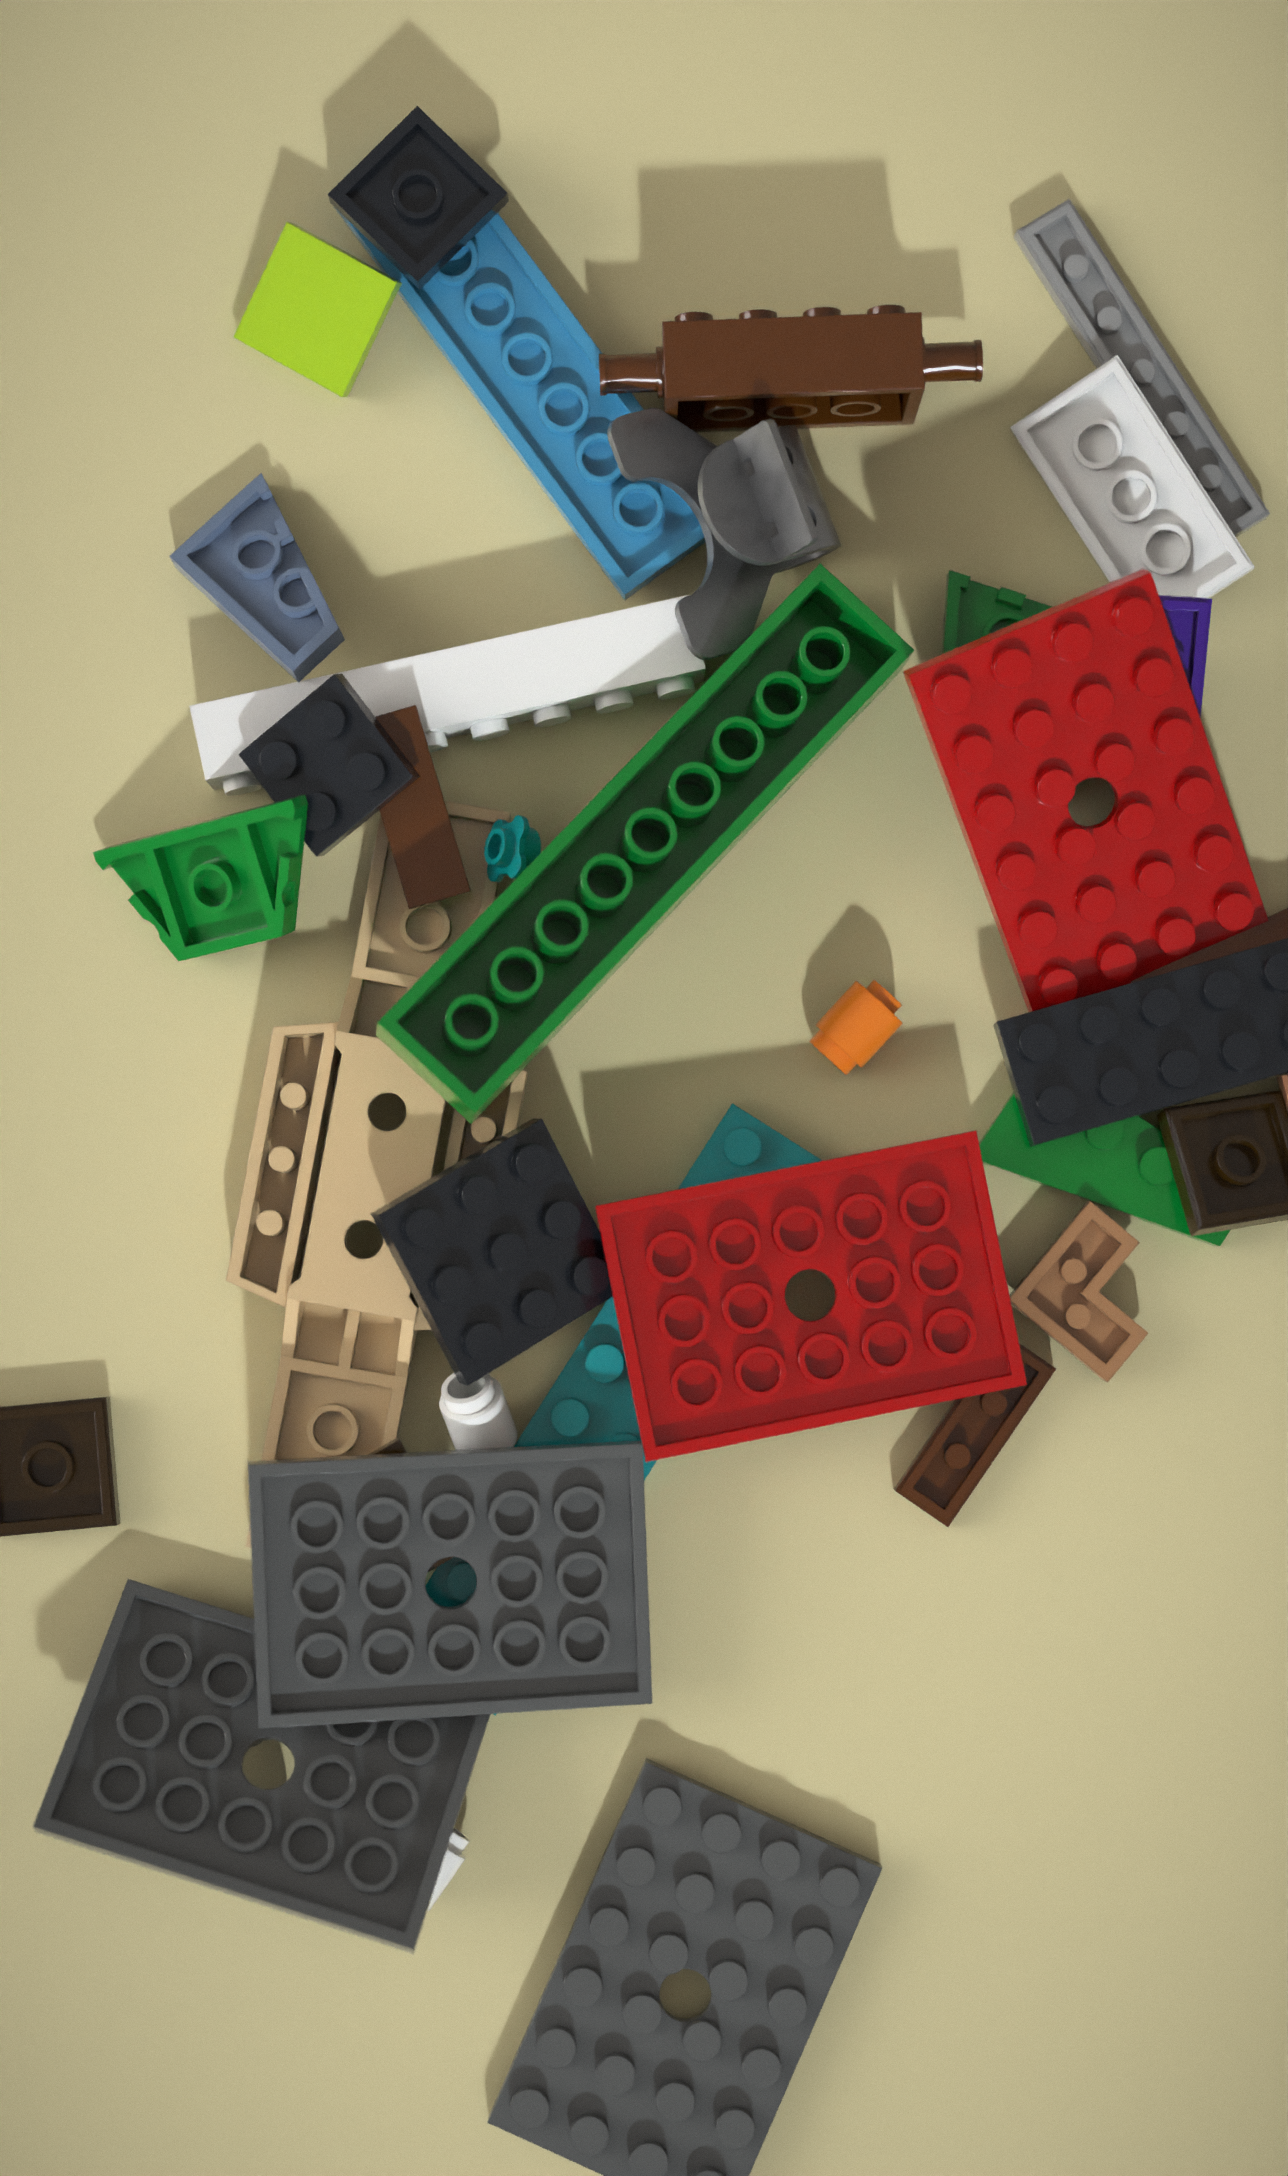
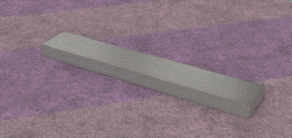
[1014,199,1270,537]

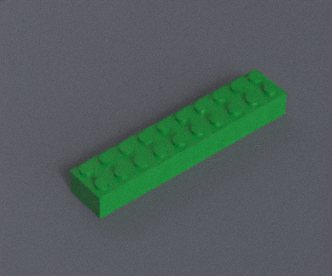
[376,563,915,1124]

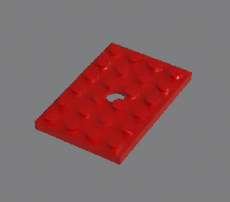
[903,569,1269,1012]
[595,1130,1027,1462]

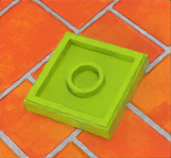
[233,222,402,397]

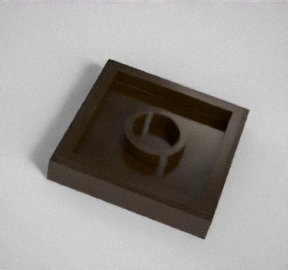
[1157,1090,1288,1236]
[0,1396,121,1537]

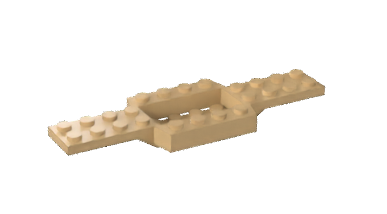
[226,801,528,1548]

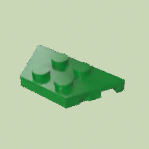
[93,794,308,961]

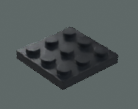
[371,1118,613,1386]

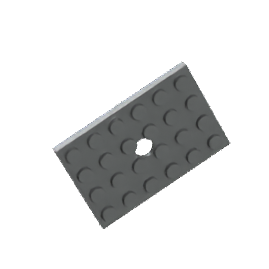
[248,1440,652,1729]
[33,1579,491,1954]
[487,1758,882,2176]

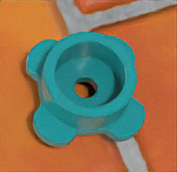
[484,815,541,883]

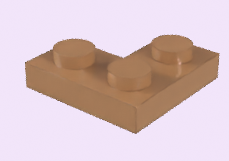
[1009,1201,1148,1382]

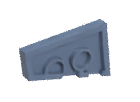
[169,473,345,682]

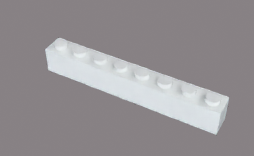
[189,595,706,796]

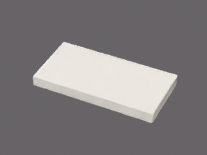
[1010,355,1255,598]

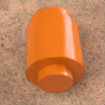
[809,980,903,1075]

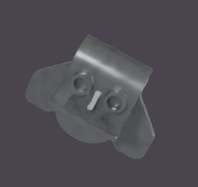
[607,408,841,660]

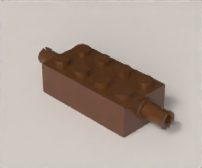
[599,305,983,433]

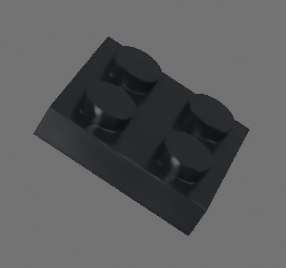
[328,106,509,290]
[238,674,420,857]

